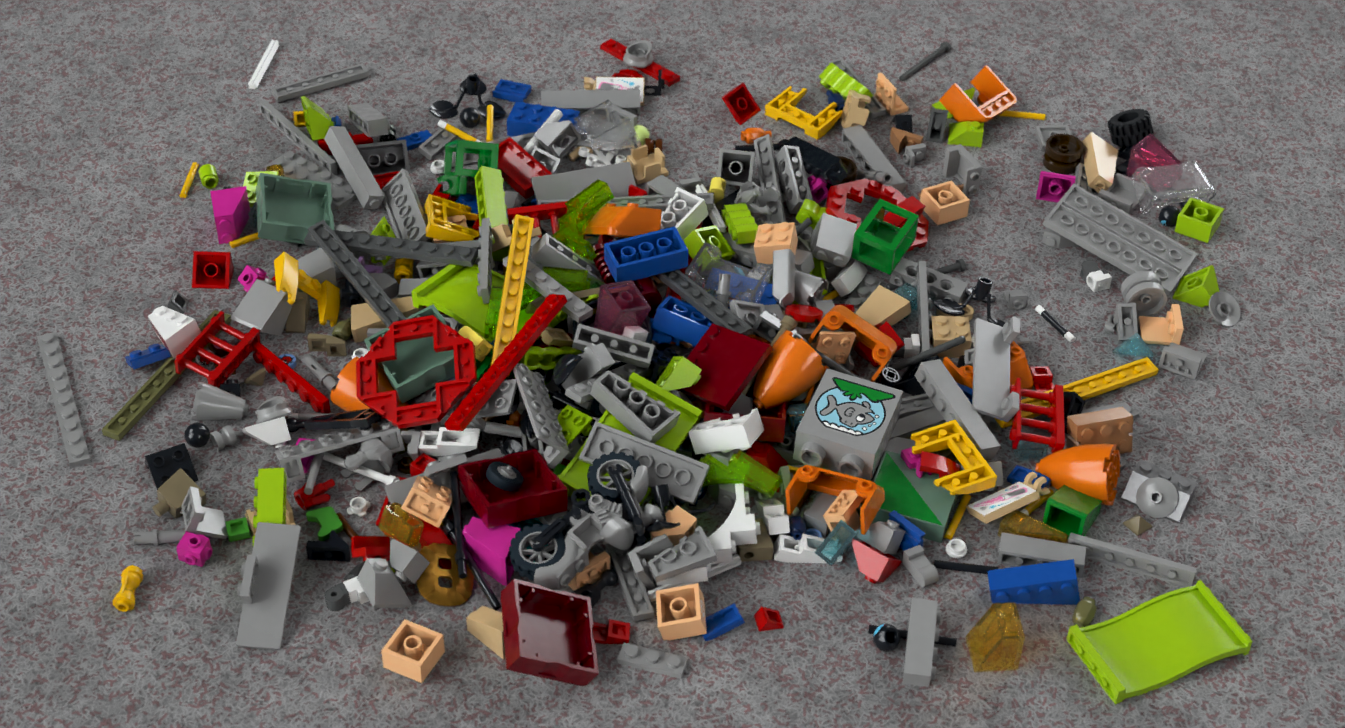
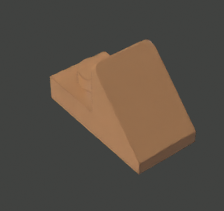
[890,127,923,154]

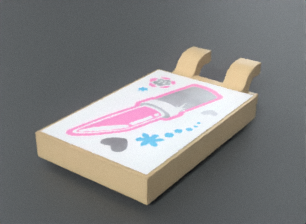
[584,77,644,106]
[966,472,1051,524]

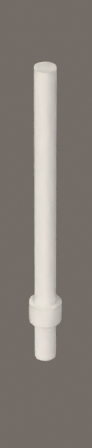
[323,452,400,485]

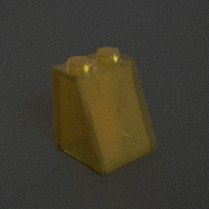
[965,602,1025,672]

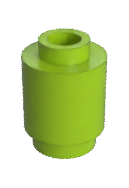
[199,164,219,189]

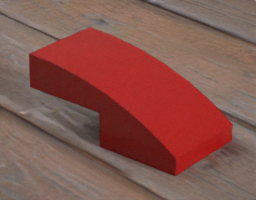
[1029,366,1054,392]
[919,451,960,478]
[592,619,630,644]

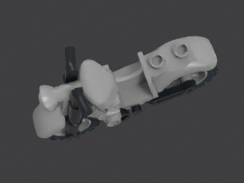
[509,452,663,590]

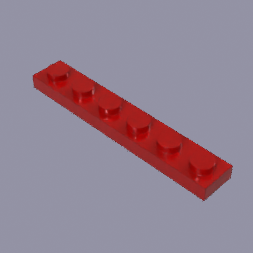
[600,39,680,87]
[252,341,331,413]

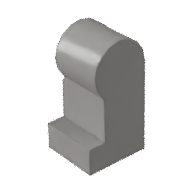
[902,545,939,587]

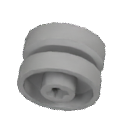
[1120,271,1167,317]

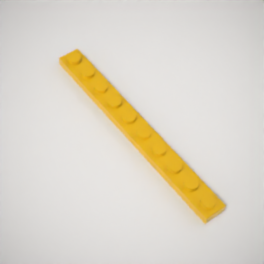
[490,214,534,377]
[993,357,1159,428]

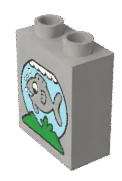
[793,368,903,481]

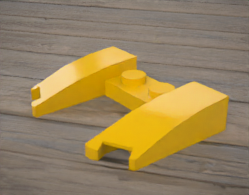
[765,86,843,140]
[424,194,480,241]
[274,252,340,327]
[911,420,997,495]

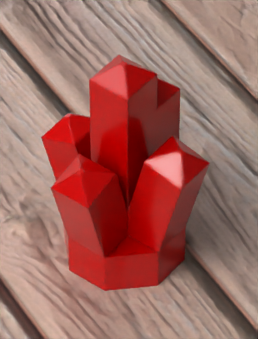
[293,479,335,511]

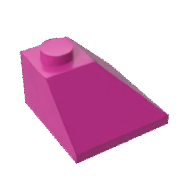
[1036,171,1076,203]

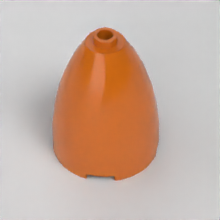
[752,330,829,409]
[330,354,409,423]
[1035,444,1120,506]

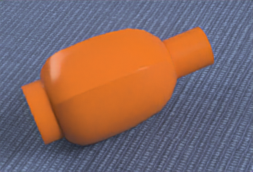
[741,127,772,144]

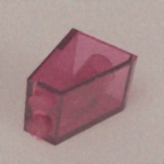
[1126,134,1182,193]
[594,280,651,336]

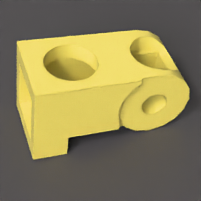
[708,177,726,204]
[458,326,494,362]

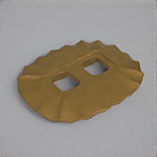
[417,543,474,607]

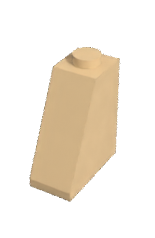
[466,606,506,660]

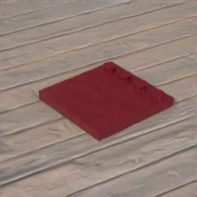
[676,323,773,411]

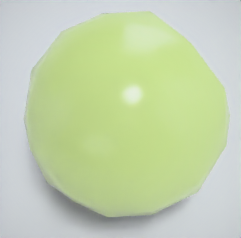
[628,125,650,146]

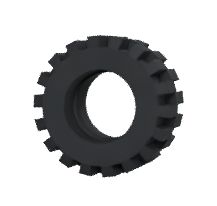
[1107,109,1154,146]

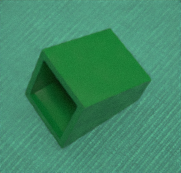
[1041,485,1102,539]

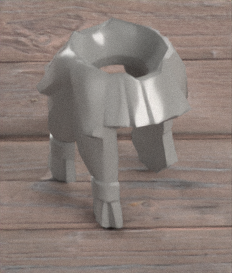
[734,181,781,220]
[340,437,395,492]

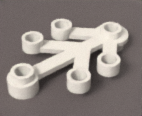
[578,137,626,167]

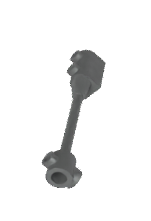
[752,310,860,378]

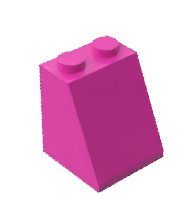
[210,186,251,244]
[463,517,521,586]

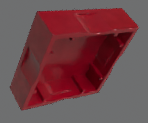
[704,391,787,443]
[458,449,567,529]
[500,579,599,686]

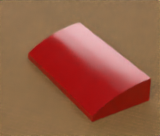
[497,137,552,199]

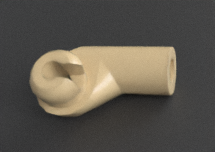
[568,146,594,162]

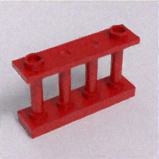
[507,200,585,246]
[174,311,260,388]
[1009,377,1065,453]

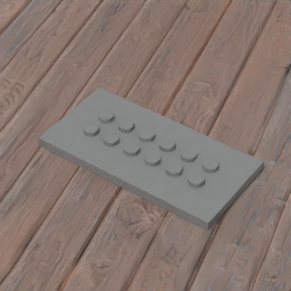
[1042,184,1198,295]

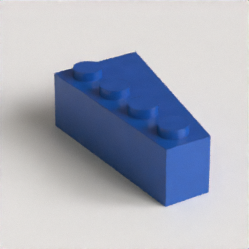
[987,559,1080,605]

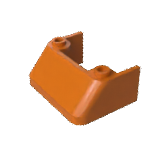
[939,65,1017,123]
[583,203,662,238]
[808,305,897,382]
[943,341,1034,390]
[785,465,885,535]

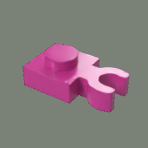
[901,447,932,478]

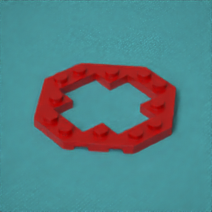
[825,178,929,252]
[356,315,477,429]

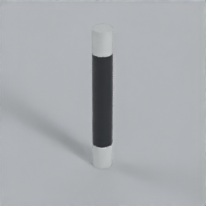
[1035,305,1076,342]

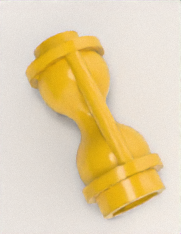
[394,258,414,284]
[113,565,144,612]

